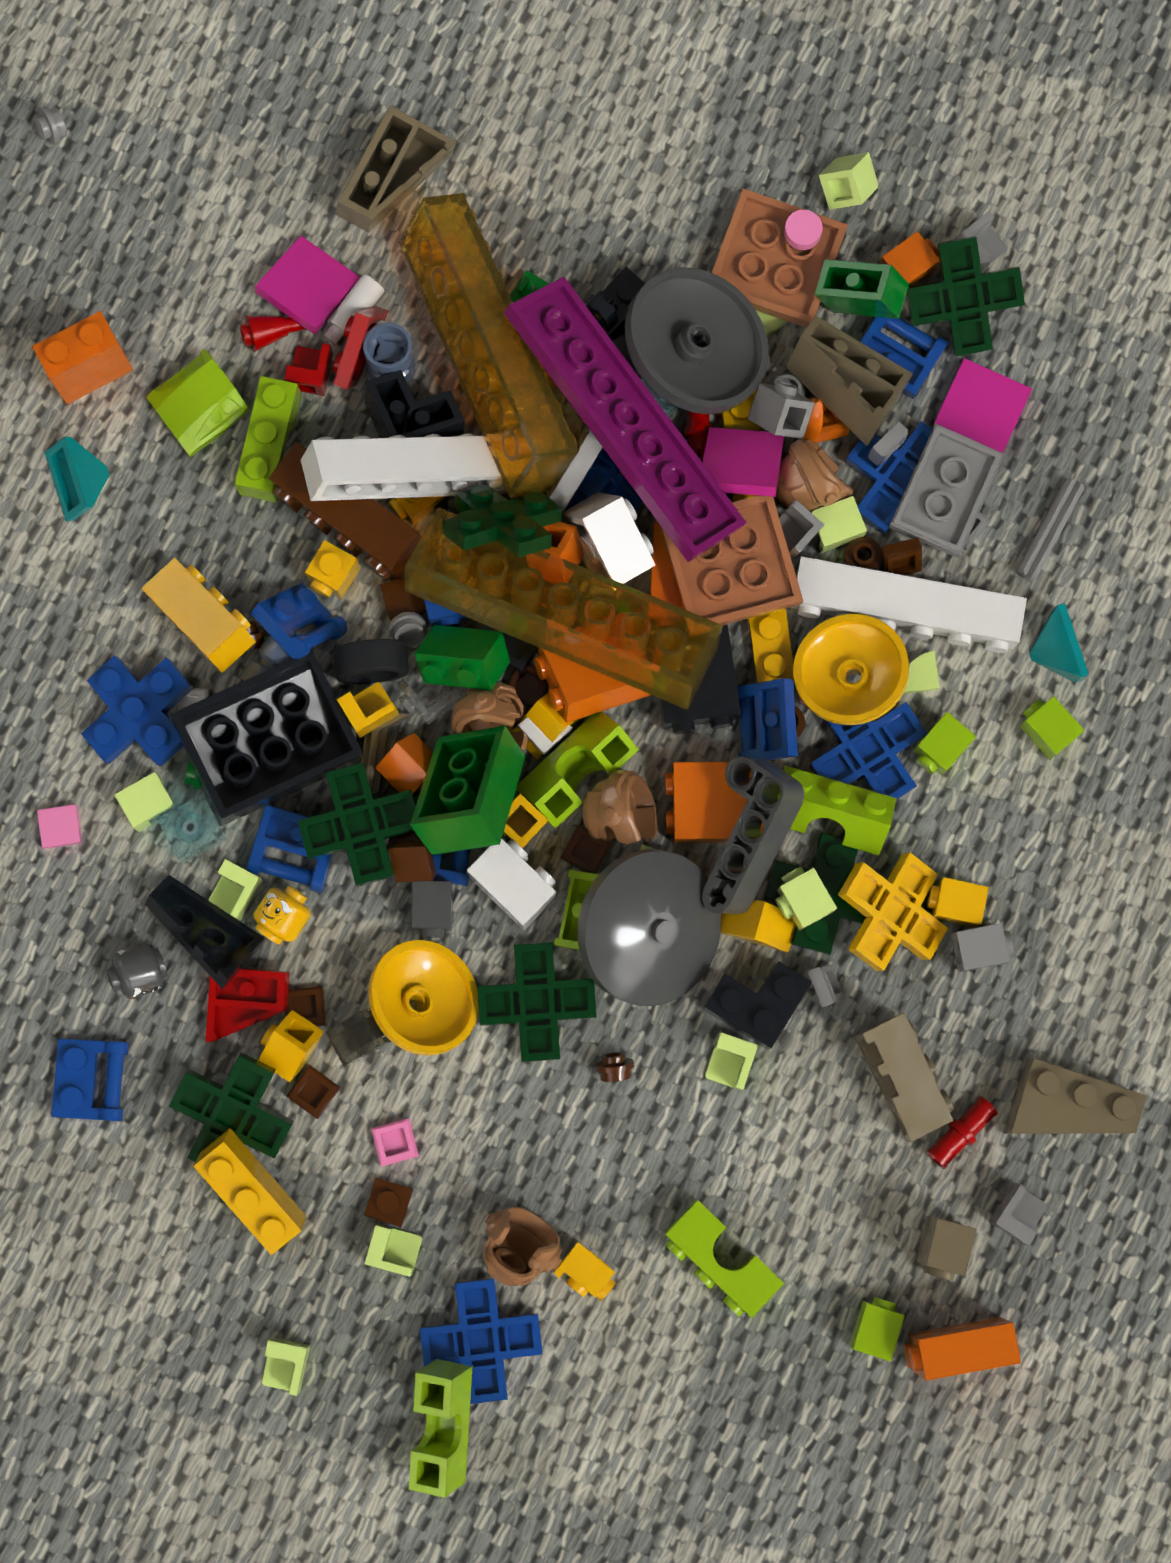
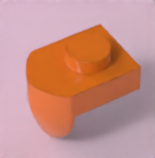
[803,398,850,443]

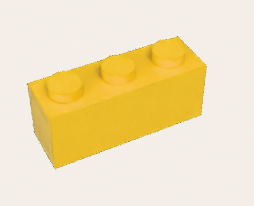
[141,557,256,673]
[193,1129,306,1255]

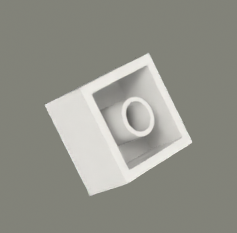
[562,492,655,588]
[467,839,556,931]

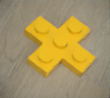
[838,852,948,971]

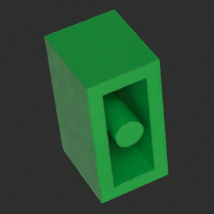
[814,259,909,319]
[415,625,510,691]

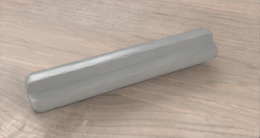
[1017,478,1084,581]

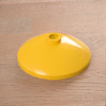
[793,614,910,725]
[369,940,479,1056]

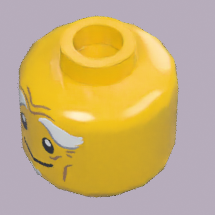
[253,885,311,945]

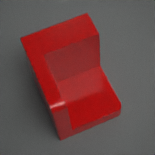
[284,343,333,396]

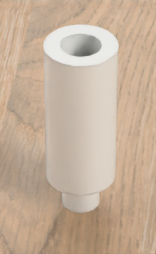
[324,274,384,345]

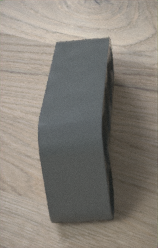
[702,756,804,915]

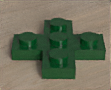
[907,236,1025,357]
[443,485,562,558]
[298,763,416,887]
[765,833,866,955]
[477,942,597,1062]
[169,1052,294,1162]

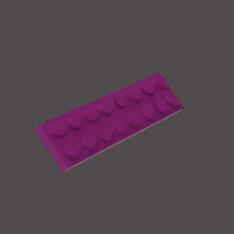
[504,277,747,562]

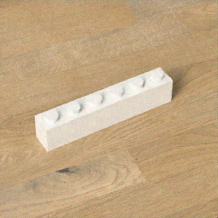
[301,433,536,501]
[790,556,1027,653]

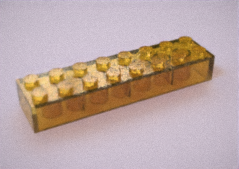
[399,193,579,498]
[405,508,723,710]

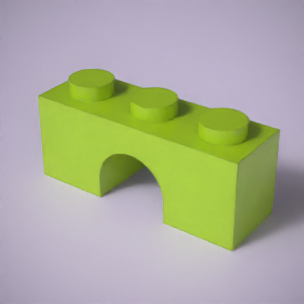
[235,376,302,503]
[516,712,639,828]
[777,766,897,856]
[664,1199,785,1318]
[409,1359,473,1498]

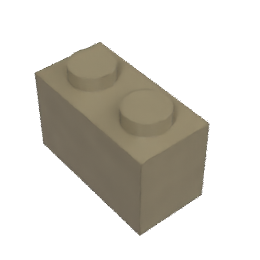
[916,1216,977,1281]

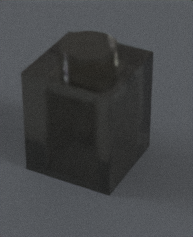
[326,1008,392,1066]

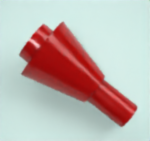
[240,315,306,352]

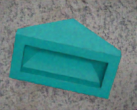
[44,437,110,522]
[1029,603,1089,683]

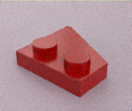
[205,968,290,1042]

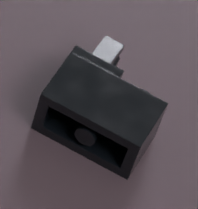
[586,266,645,340]

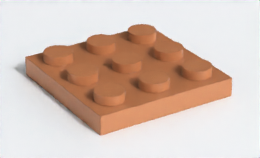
[712,188,848,328]
[660,495,803,634]

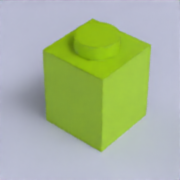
[1020,696,1085,760]
[913,712,977,776]
[849,1296,905,1362]

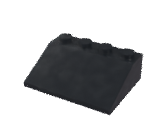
[170,651,363,827]

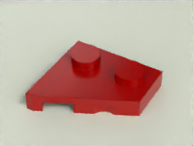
[333,306,389,389]

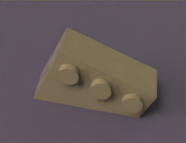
[336,105,456,232]
[786,316,913,446]
[854,1013,954,1142]
[1004,1058,1147,1134]

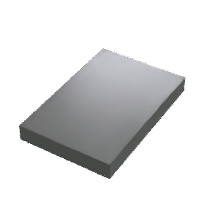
[889,423,1005,558]

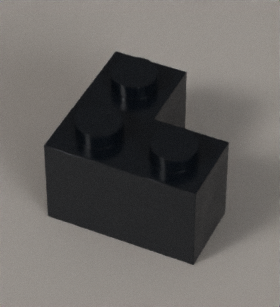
[365,370,465,438]
[703,961,812,1050]

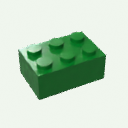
[410,725,526,855]

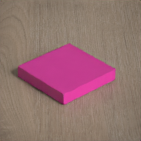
[255,236,361,335]
[932,358,1032,453]
[702,427,785,497]

